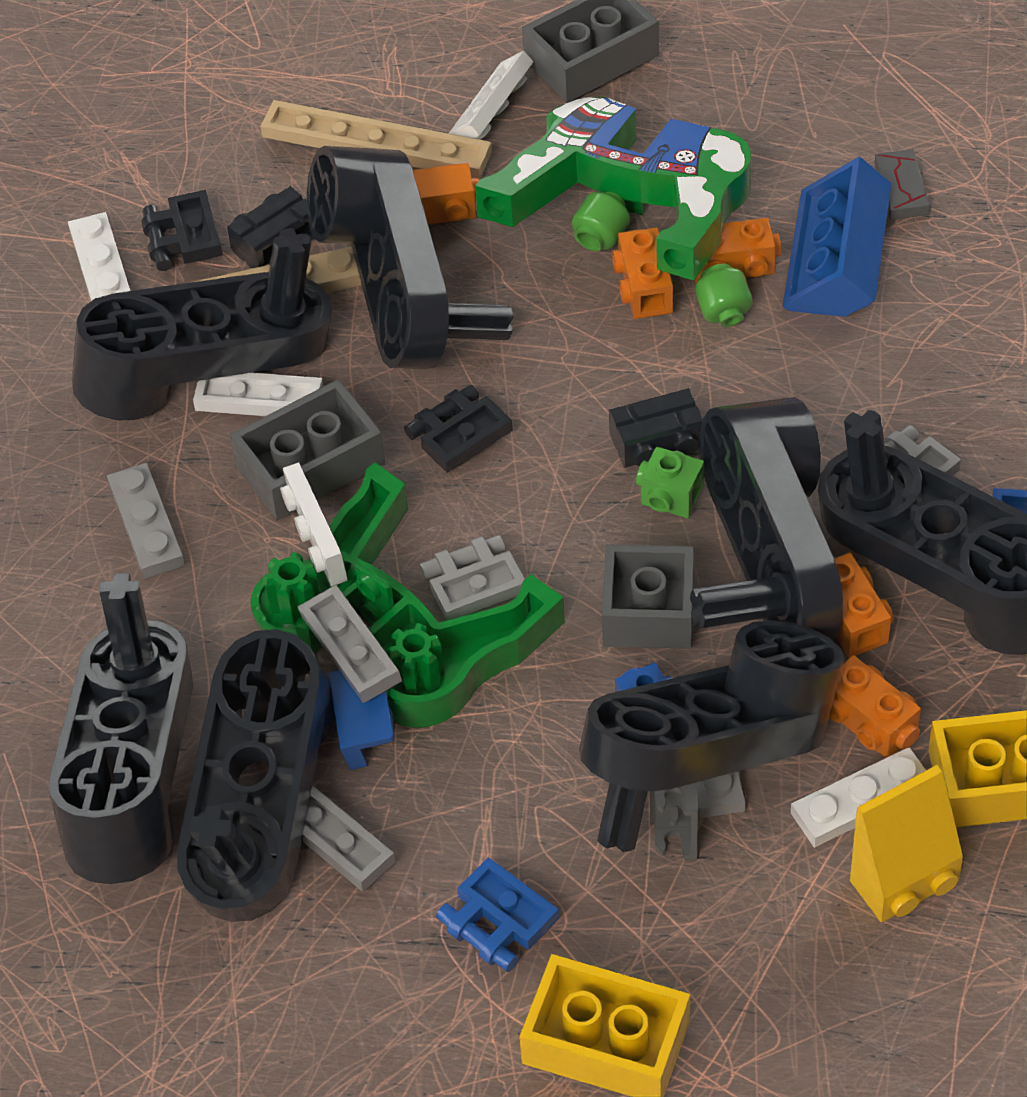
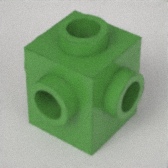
[636,447,704,519]

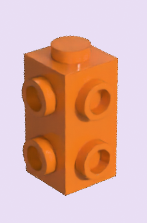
[413,163,479,225]
[695,218,782,283]
[612,227,673,319]
[833,552,894,658]
[829,655,921,758]

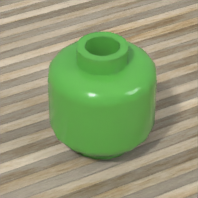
[571,192,630,252]
[694,264,753,327]

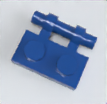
[436,857,559,972]

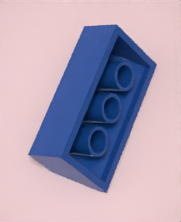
[782,156,891,317]

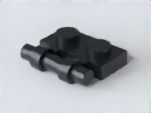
[141,190,223,271]
[404,384,513,473]

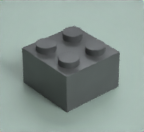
[602,544,694,649]

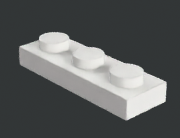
[448,51,534,140]
[68,212,130,301]
[193,373,323,416]
[280,462,348,587]
[791,747,926,848]

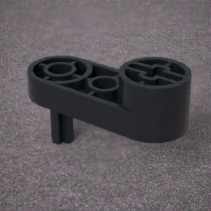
[307,146,514,369]
[72,229,332,420]
[690,397,843,641]
[818,410,1027,655]
[49,573,193,884]
[579,620,844,852]
[177,629,336,922]

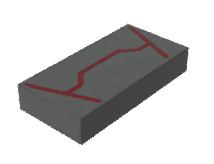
[874,149,930,220]

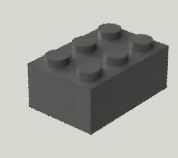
[522,0,659,103]
[229,379,385,521]

